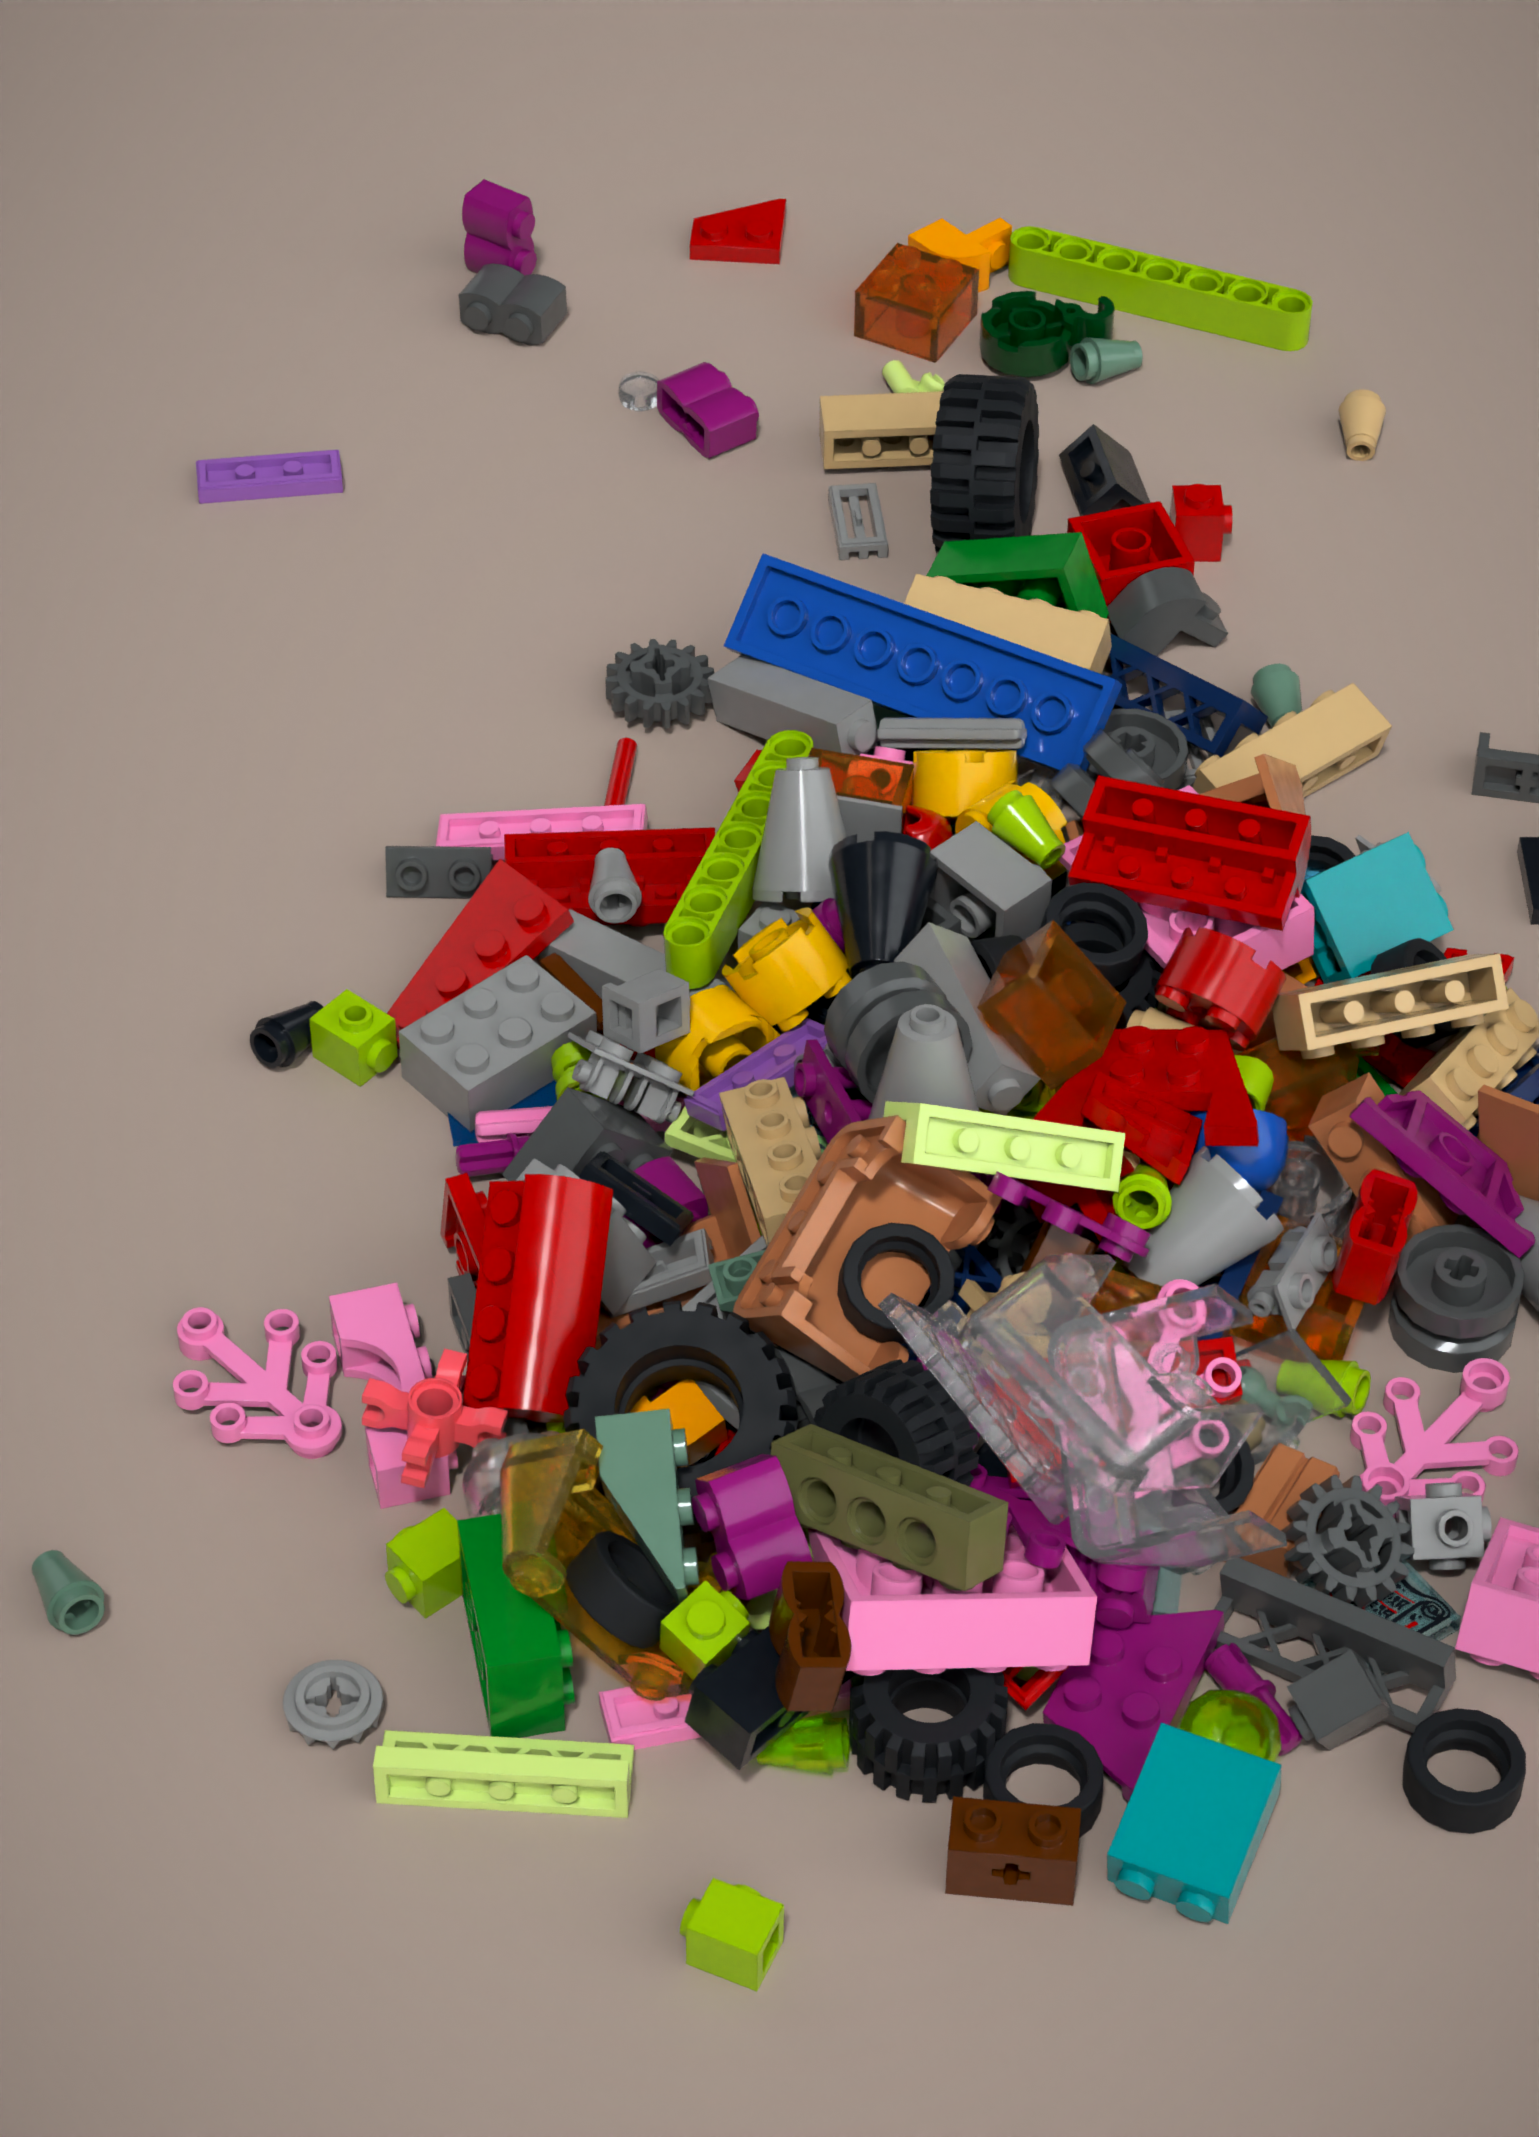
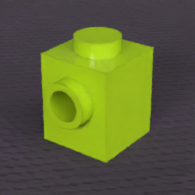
[309,989,398,1087]
[385,1508,462,1619]
[659,1580,750,1680]
[680,1878,784,1991]

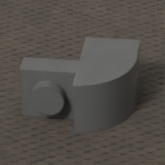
[1107,567,1228,656]

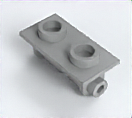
[1247,1213,1337,1332]

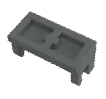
[1471,732,1539,803]

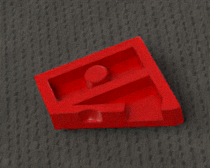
[690,199,786,265]
[1080,1071,1203,1185]

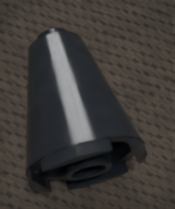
[828,831,938,978]

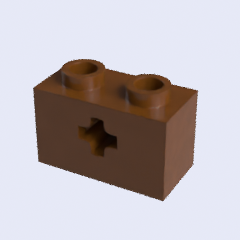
[945,1796,1081,1906]

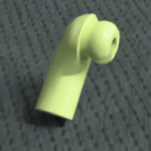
[882,360,945,393]

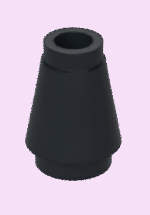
[250,1001,323,1068]

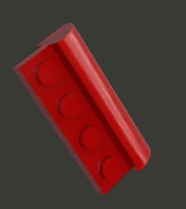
[1068,775,1311,931]
[504,827,715,927]
[462,1174,613,1422]

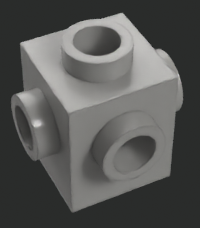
[1395,1483,1492,1570]

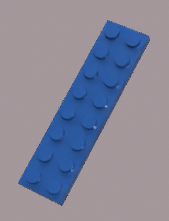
[724,553,1122,772]

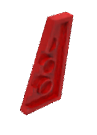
[387,859,574,1050]

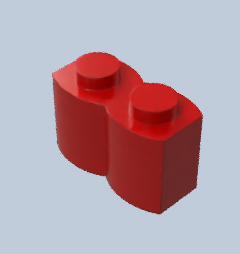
[1332,1169,1418,1305]

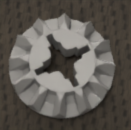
[283,1660,384,1750]

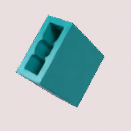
[1301,832,1454,984]
[1107,1723,1282,1924]

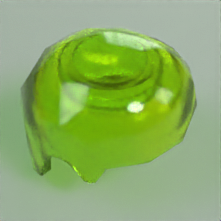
[1179,1690,1282,1762]

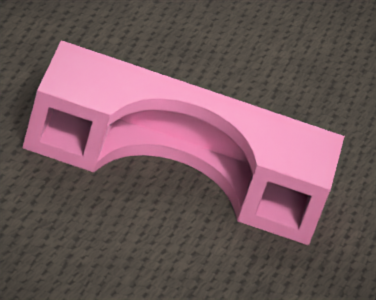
[329,1283,458,1509]

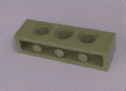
[771,1424,1008,1591]

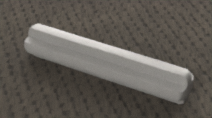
[877,717,1027,750]

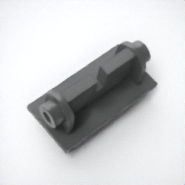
[385,846,493,898]

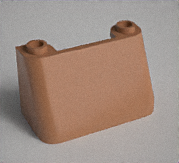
[733,1115,1002,1382]

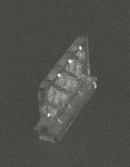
[878,1293,1103,1525]

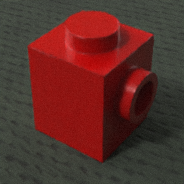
[1170,484,1233,562]

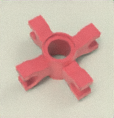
[362,1348,508,1488]

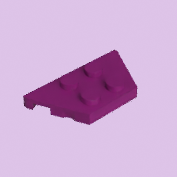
[1349,1090,1535,1258]
[1043,1610,1225,1801]

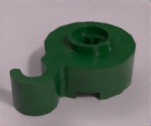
[979,291,1115,377]

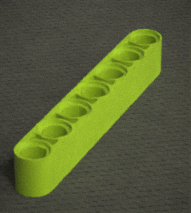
[1008,226,1313,351]
[663,730,814,989]

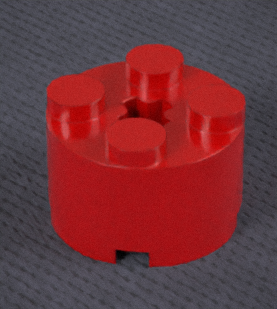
[1154,927,1286,1051]

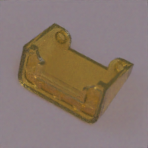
[500,1429,730,1701]

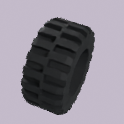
[930,374,1039,554]
[564,1301,799,1544]

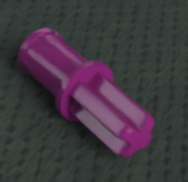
[455,1133,530,1177]
[1204,1643,1302,1756]

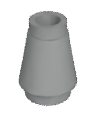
[588,848,642,923]

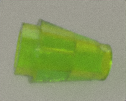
[757,1712,850,1775]

